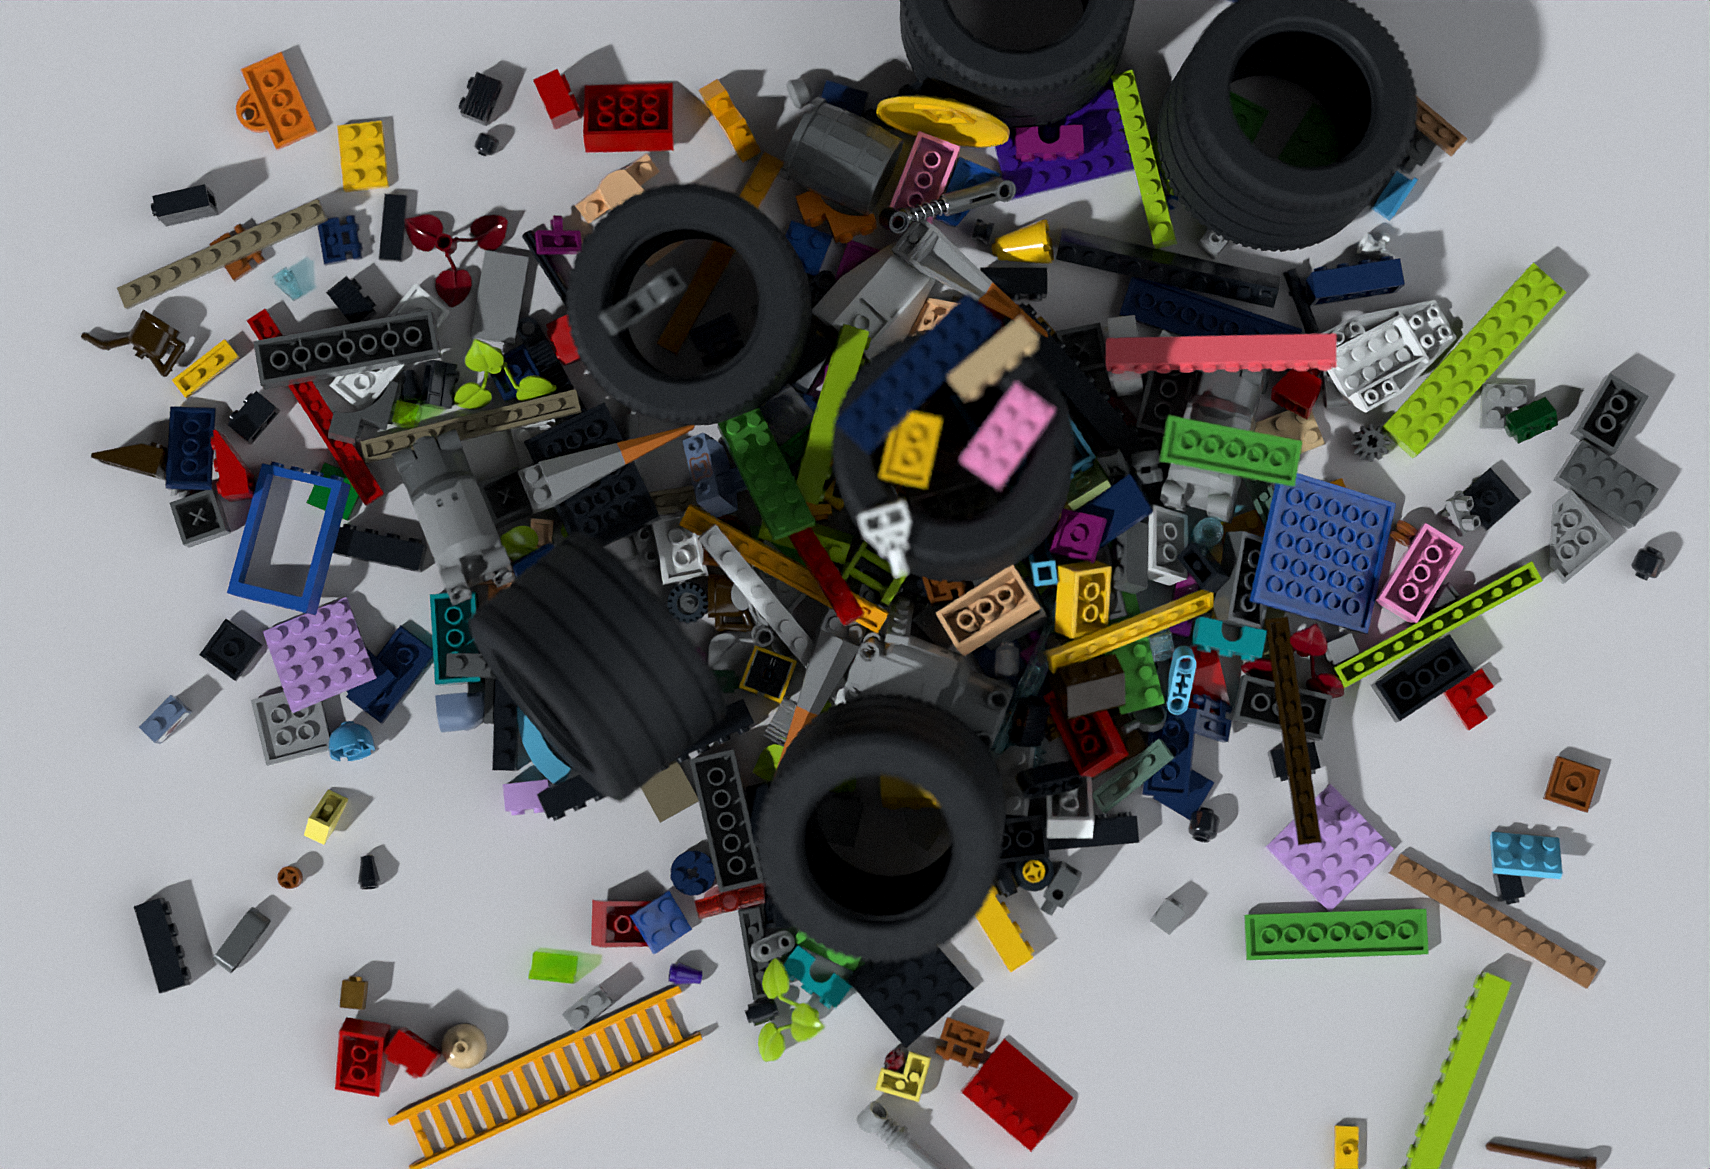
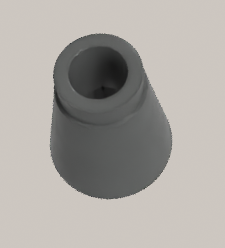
[1428,582,1460,613]

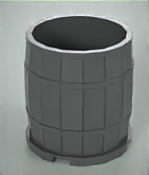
[780,96,904,216]

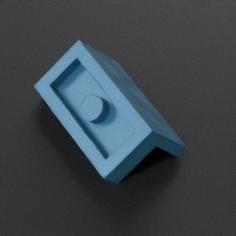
[1371,171,1418,221]

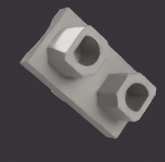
[1441,490,1481,537]

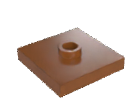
[1543,756,1601,813]

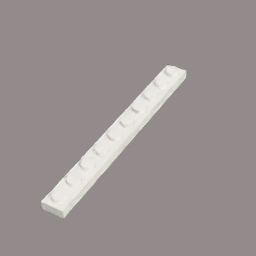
[697,524,858,705]

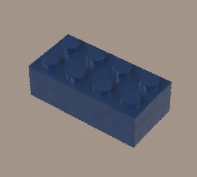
[1305,256,1405,306]

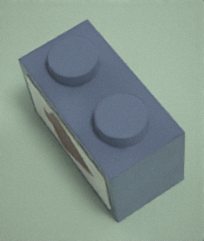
[139,695,192,744]

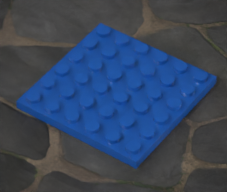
[1250,473,1396,634]

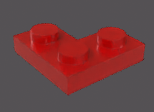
[1443,668,1494,730]

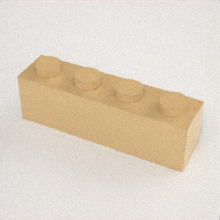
[948,316,1039,403]

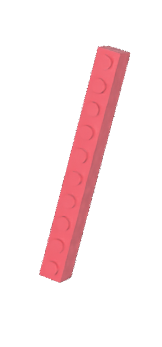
[1106,334,1337,374]

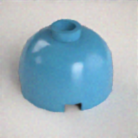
[329,721,375,761]

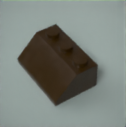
[1048,654,1126,720]

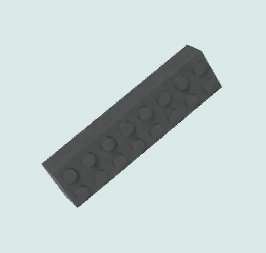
[253,309,442,389]

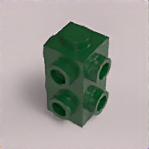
[1504,397,1558,444]

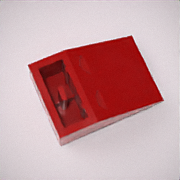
[211,430,256,502]

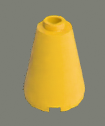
[991,219,1054,264]

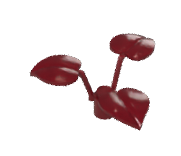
[405,214,508,308]
[1241,623,1345,698]

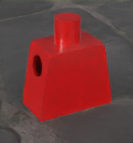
[1270,368,1322,420]

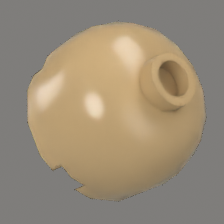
[441,1023,487,1069]

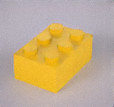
[1055,560,1111,638]

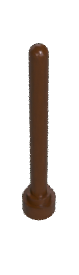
[1485,1142,1597,1169]

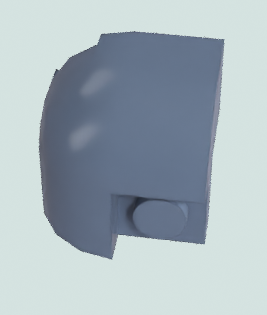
[435,692,485,733]

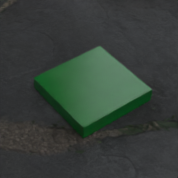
[306,462,359,521]

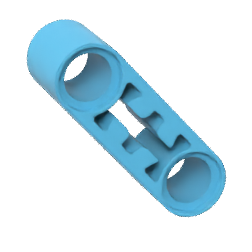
[1165,646,1196,715]

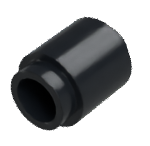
[994,863,1020,898]
[745,998,780,1026]

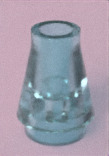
[272,267,304,301]

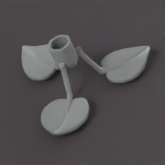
[708,579,808,670]

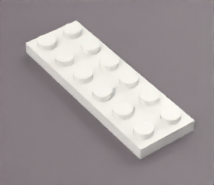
[330,283,451,410]

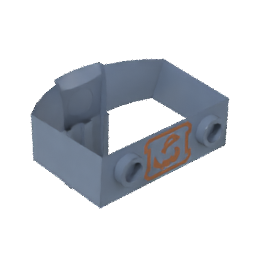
[682,432,747,518]

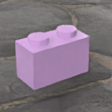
[503,780,551,816]

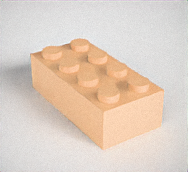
[936,565,1041,656]

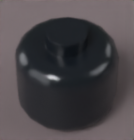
[474,132,499,157]

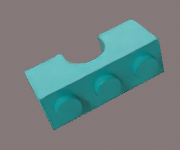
[1191,617,1267,662]
[783,945,852,1009]

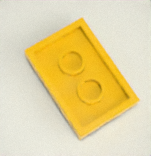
[337,121,389,192]
[880,412,942,488]

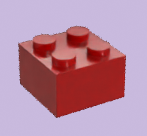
[533,69,581,130]
[383,1027,442,1079]

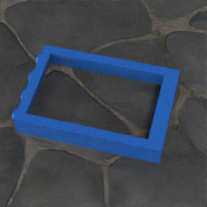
[227,461,351,616]

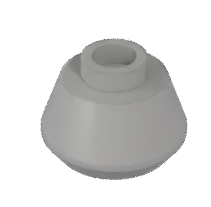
[786,79,813,109]

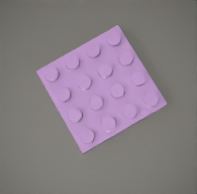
[263,597,377,713]
[1265,784,1394,912]

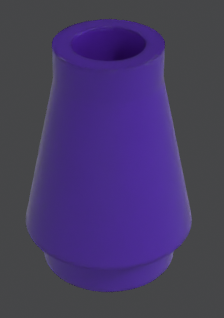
[668,962,703,984]

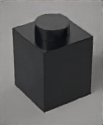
[1493,874,1525,905]

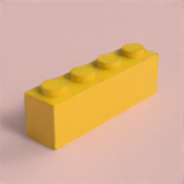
[976,885,1035,973]

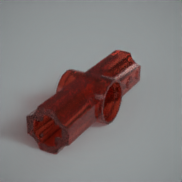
[695,884,765,920]

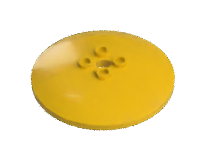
[876,95,1010,147]

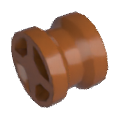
[1389,520,1418,547]
[277,866,303,889]

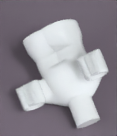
[1357,232,1396,261]

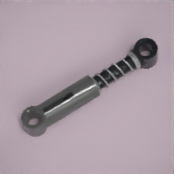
[879,176,1016,233]

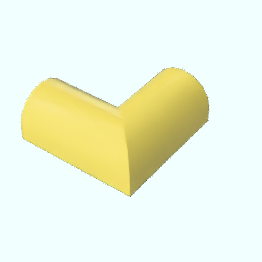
[875,1051,931,1102]

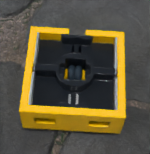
[739,645,797,704]

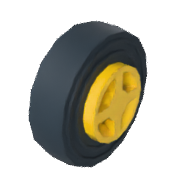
[1013,858,1054,892]

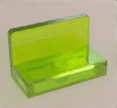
[528,951,578,984]

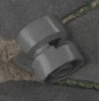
[1130,449,1164,485]

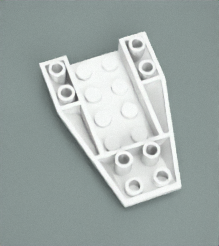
[812,235,936,364]
[1322,300,1457,413]

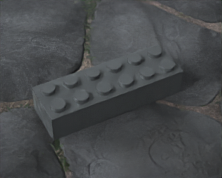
[689,749,764,893]

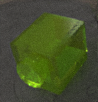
[392,400,423,429]

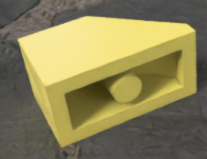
[304,789,348,845]

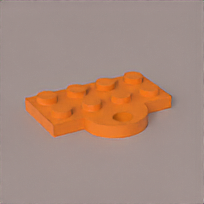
[236,52,318,151]

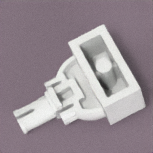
[858,498,911,577]

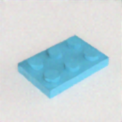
[1490,832,1563,879]

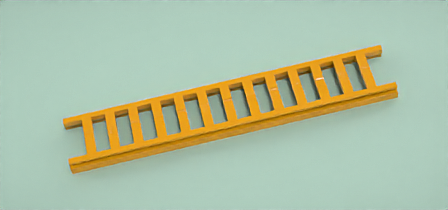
[387,985,703,1169]

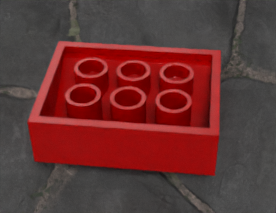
[583,83,674,153]
[960,1039,1074,1152]

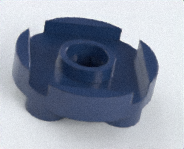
[670,851,715,896]

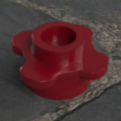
[884,1048,906,1071]

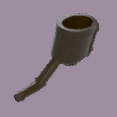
[81,309,186,377]
[708,538,764,633]

